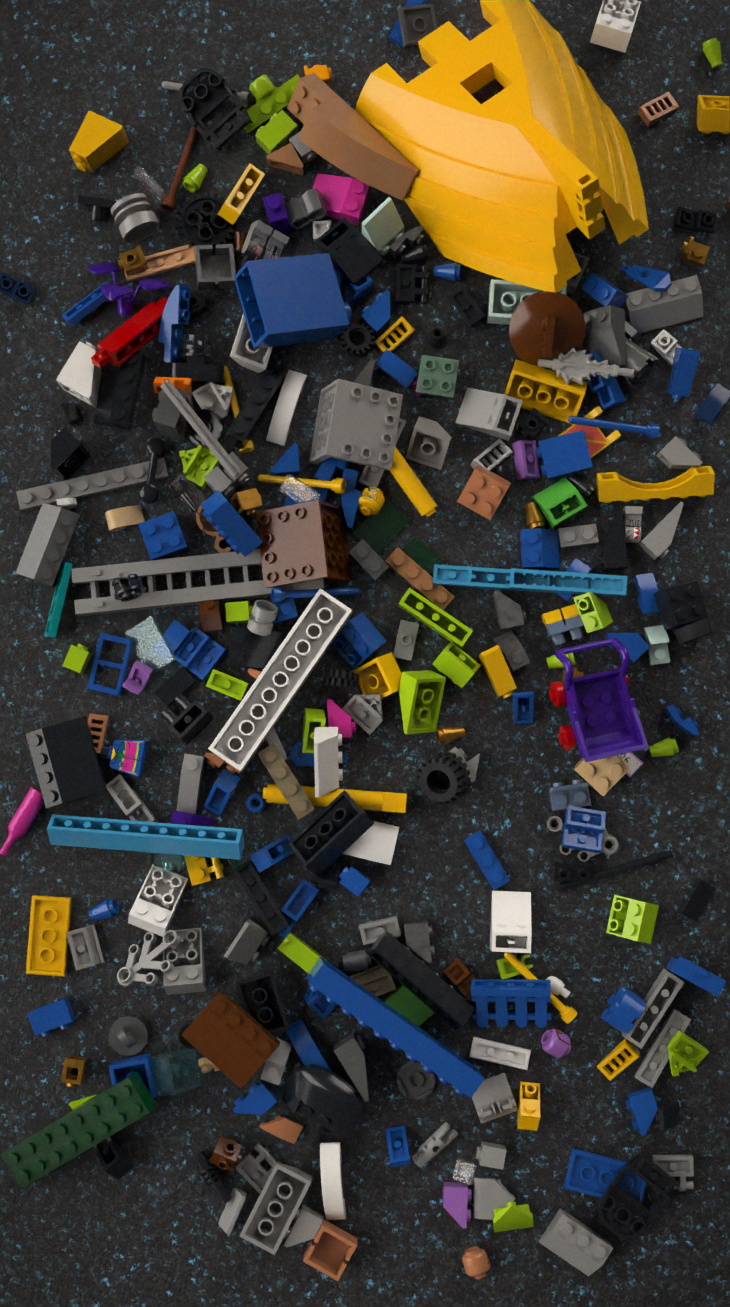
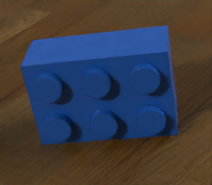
[201,490,263,557]

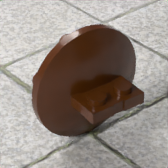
[509,291,586,368]

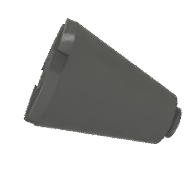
[619,337,660,387]

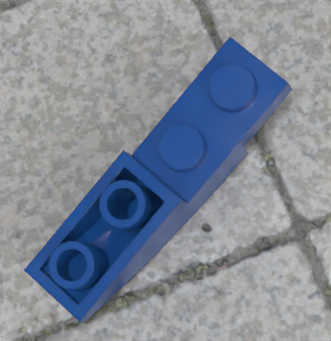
[158,285,191,363]

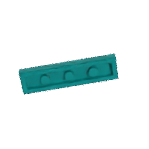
[44,562,73,638]

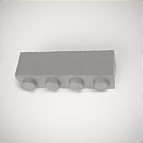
[621,969,684,1049]

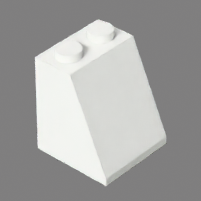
[56,341,102,408]

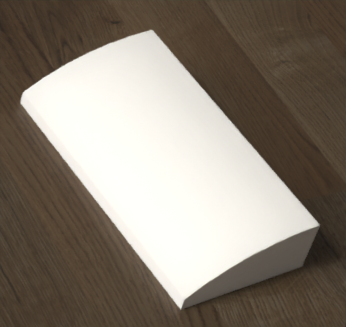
[343,821,399,865]

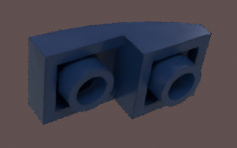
[0,272,36,305]
[694,383,730,425]

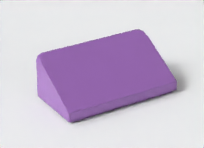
[512,440,540,480]

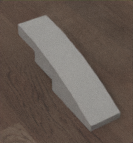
[105,774,159,823]

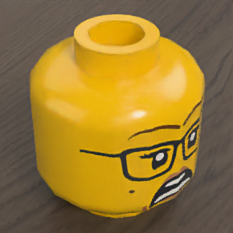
[358,487,385,516]

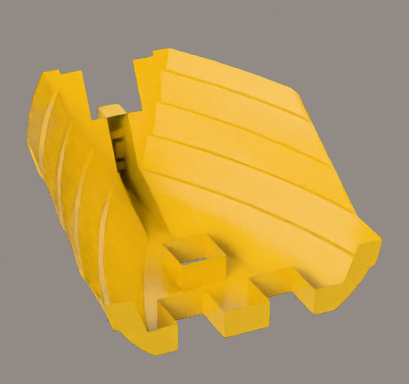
[355,0,649,293]

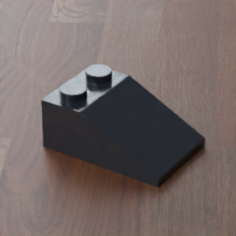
[228,627,288,670]

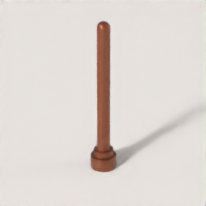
[160,127,198,211]

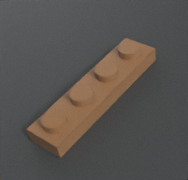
[385,547,455,610]

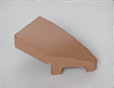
[259,1115,303,1144]

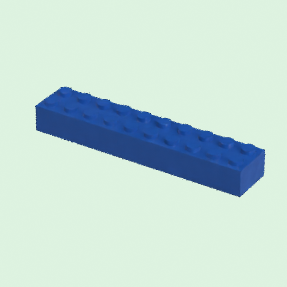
[307,957,485,1098]

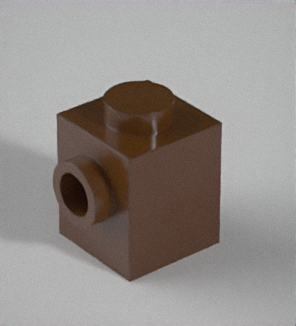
[200,600,222,632]

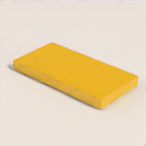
[26,895,72,976]

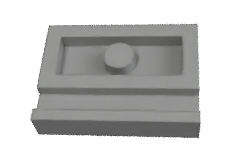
[66,924,104,971]

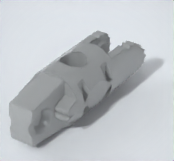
[412,1122,458,1167]

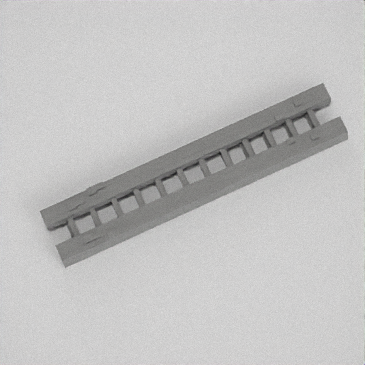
[71,549,324,617]

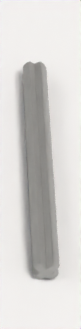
[161,380,241,477]

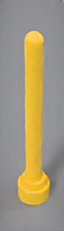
[224,366,254,453]
[257,474,346,494]
[504,952,577,1024]

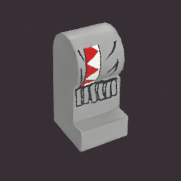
[623,506,643,543]

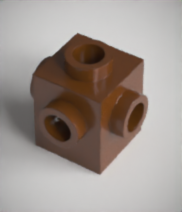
[210,1136,243,1171]

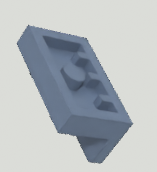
[549,779,591,811]

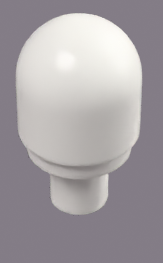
[546,976,571,998]

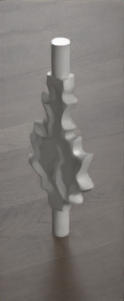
[538,348,634,385]

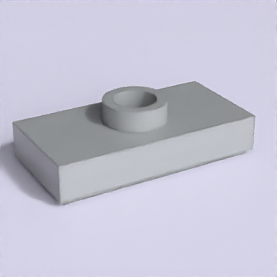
[393,620,419,661]

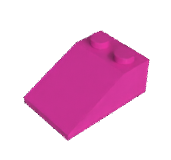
[312,174,370,226]

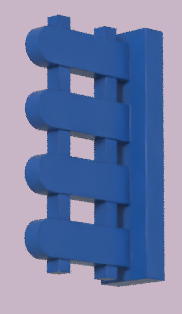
[471,979,551,1028]

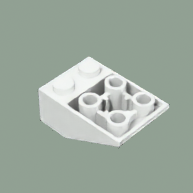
[590,0,641,53]
[128,864,188,937]
[490,890,532,953]

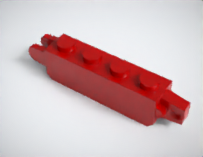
[91,298,168,368]

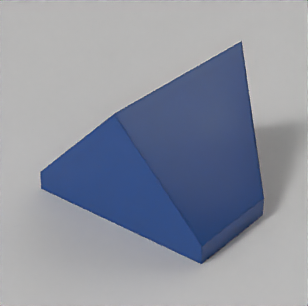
[342,276,374,307]

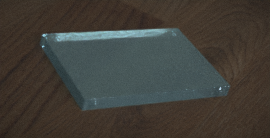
[125,616,176,674]

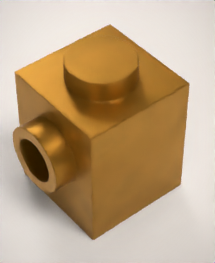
[229,488,263,516]

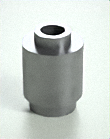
[342,950,372,972]

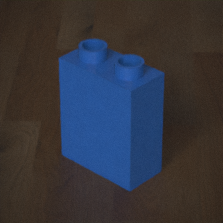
[234,253,352,349]

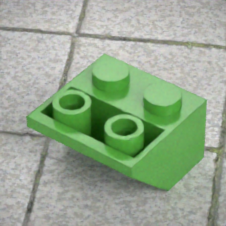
[533,478,587,529]

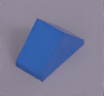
[270,443,300,476]
[511,692,534,724]

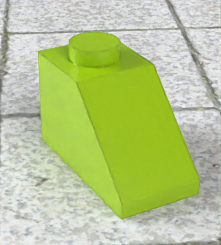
[302,708,326,754]

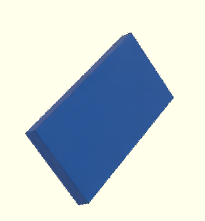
[563,1148,647,1203]

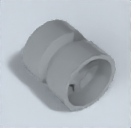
[247,600,278,636]

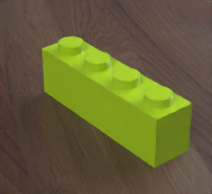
[398,587,473,648]

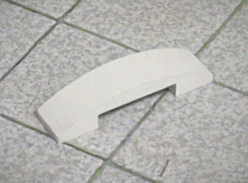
[266,370,307,446]
[320,1142,346,1220]

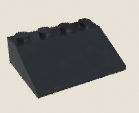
[26,716,107,808]

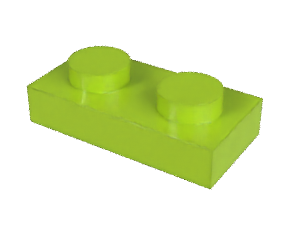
[206,669,249,701]

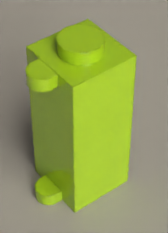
[277,931,327,973]

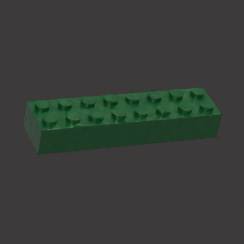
[1,1071,157,1189]

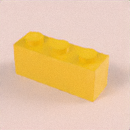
[218,163,265,225]

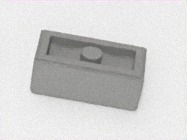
[218,1188,247,1235]

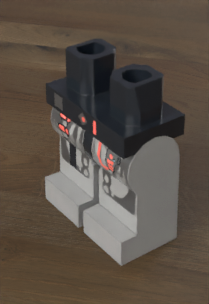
[238,220,289,269]

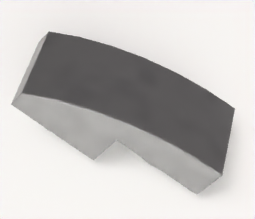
[389,225,425,258]

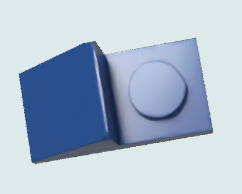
[386,1126,411,1167]

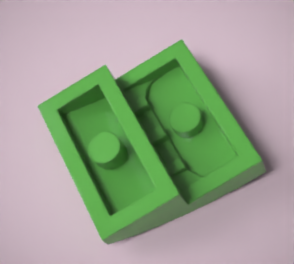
[384,985,434,1026]

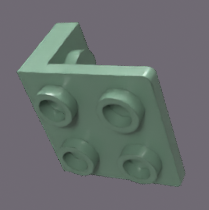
[416,355,459,398]

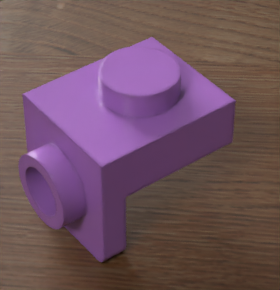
[123,660,154,695]

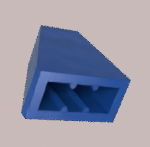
[667,347,700,400]

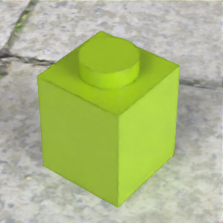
[225,601,253,624]
[62,643,92,674]

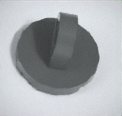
[109,1016,148,1056]

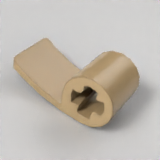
[105,505,145,532]

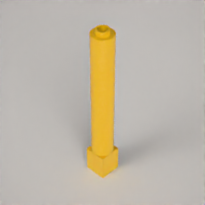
[389,446,437,517]
[263,783,407,813]

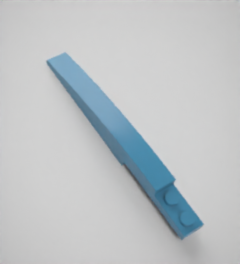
[433,564,627,596]

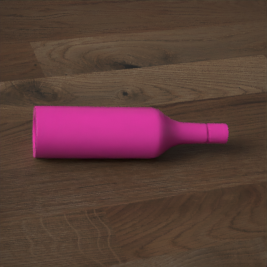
[0,787,44,856]

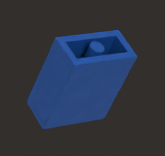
[536,430,593,481]

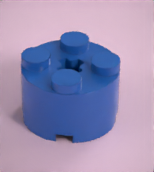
[601,986,646,1034]

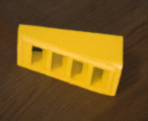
[375,316,416,353]
[597,1038,640,1081]

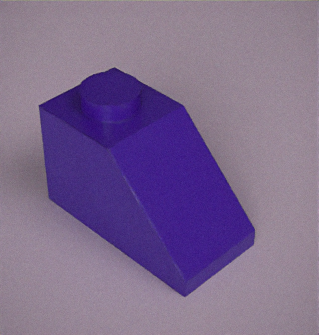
[170,811,213,827]

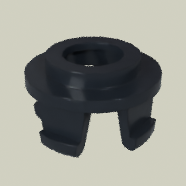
[112,574,146,602]

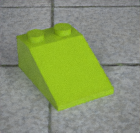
[399,670,446,735]

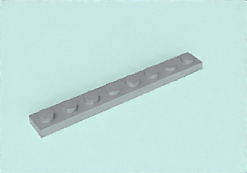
[16,458,169,511]

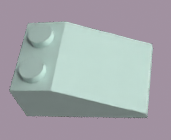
[362,197,404,256]

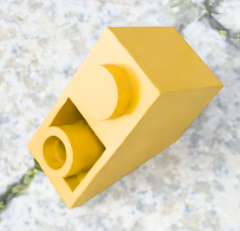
[517,1081,540,1131]

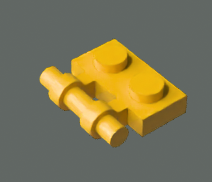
[184,855,224,886]

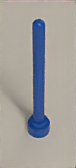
[568,416,660,439]
[271,587,361,603]

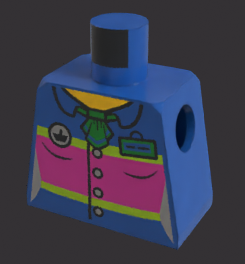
[100,740,148,777]

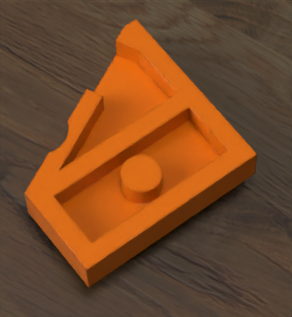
[153,377,192,399]

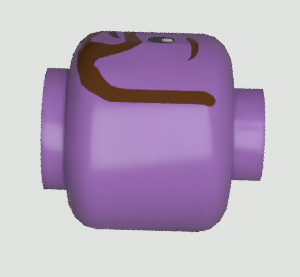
[541,1028,571,1058]

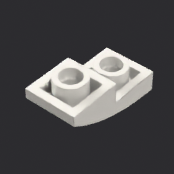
[651,329,682,366]

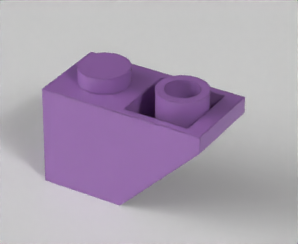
[443,1182,471,1229]

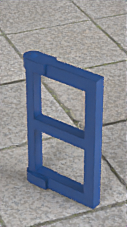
[87,632,134,696]

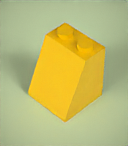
[69,110,129,173]

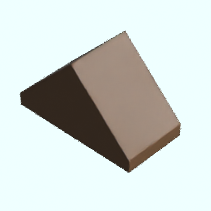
[267,143,304,176]

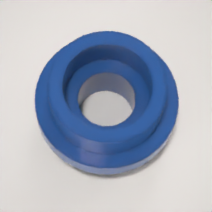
[246,794,266,813]

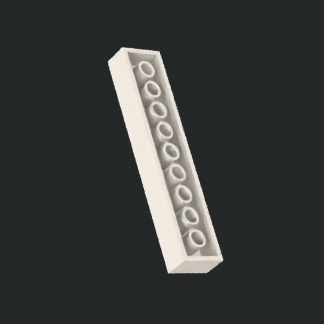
[208,588,352,772]

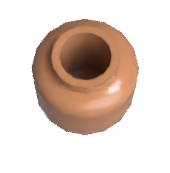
[462,1246,491,1279]

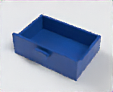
[666,956,726,997]

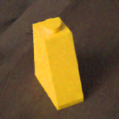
[478,645,517,699]

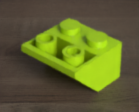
[606,895,659,944]

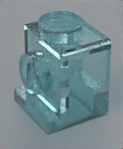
[154,853,183,871]

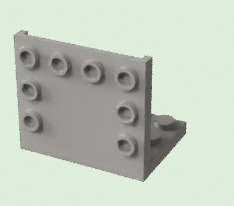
[309,379,403,470]

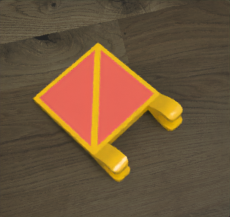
[558,406,621,458]

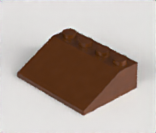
[182,989,280,1088]

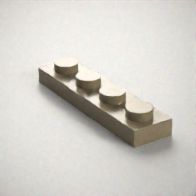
[257,743,315,820]

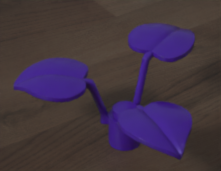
[88,262,173,316]

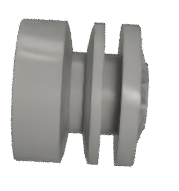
[110,193,160,243]

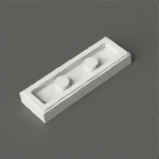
[469,1037,531,1070]

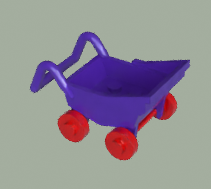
[549,638,649,762]

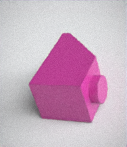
[327,699,356,738]

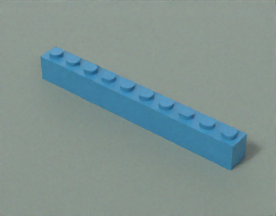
[47,814,245,860]

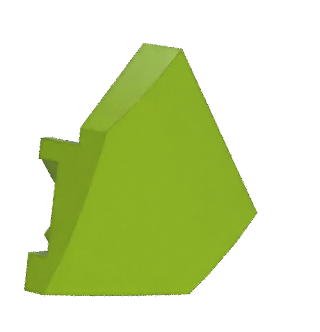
[179,445,220,489]
[667,1030,709,1077]
[493,1201,533,1233]

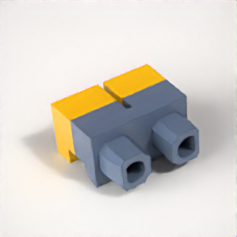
[541,604,584,646]

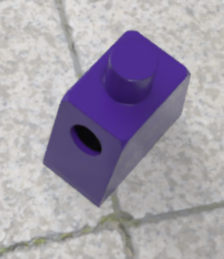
[262,193,291,234]

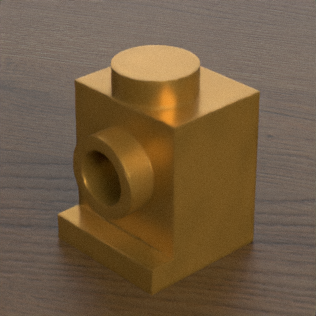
[117,245,149,276]
[61,1055,88,1087]

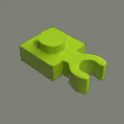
[496,954,533,979]

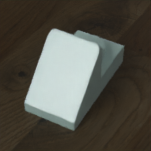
[644,625,670,666]

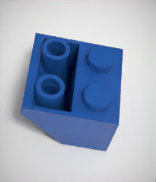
[332,612,387,670]

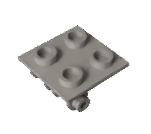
[472,1072,518,1124]

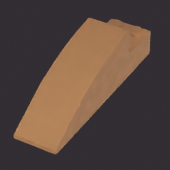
[287,73,419,200]

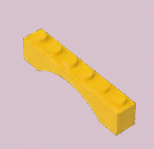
[596,466,715,503]

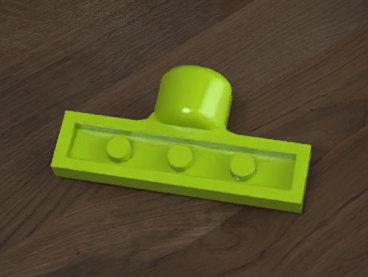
[244,74,300,134]

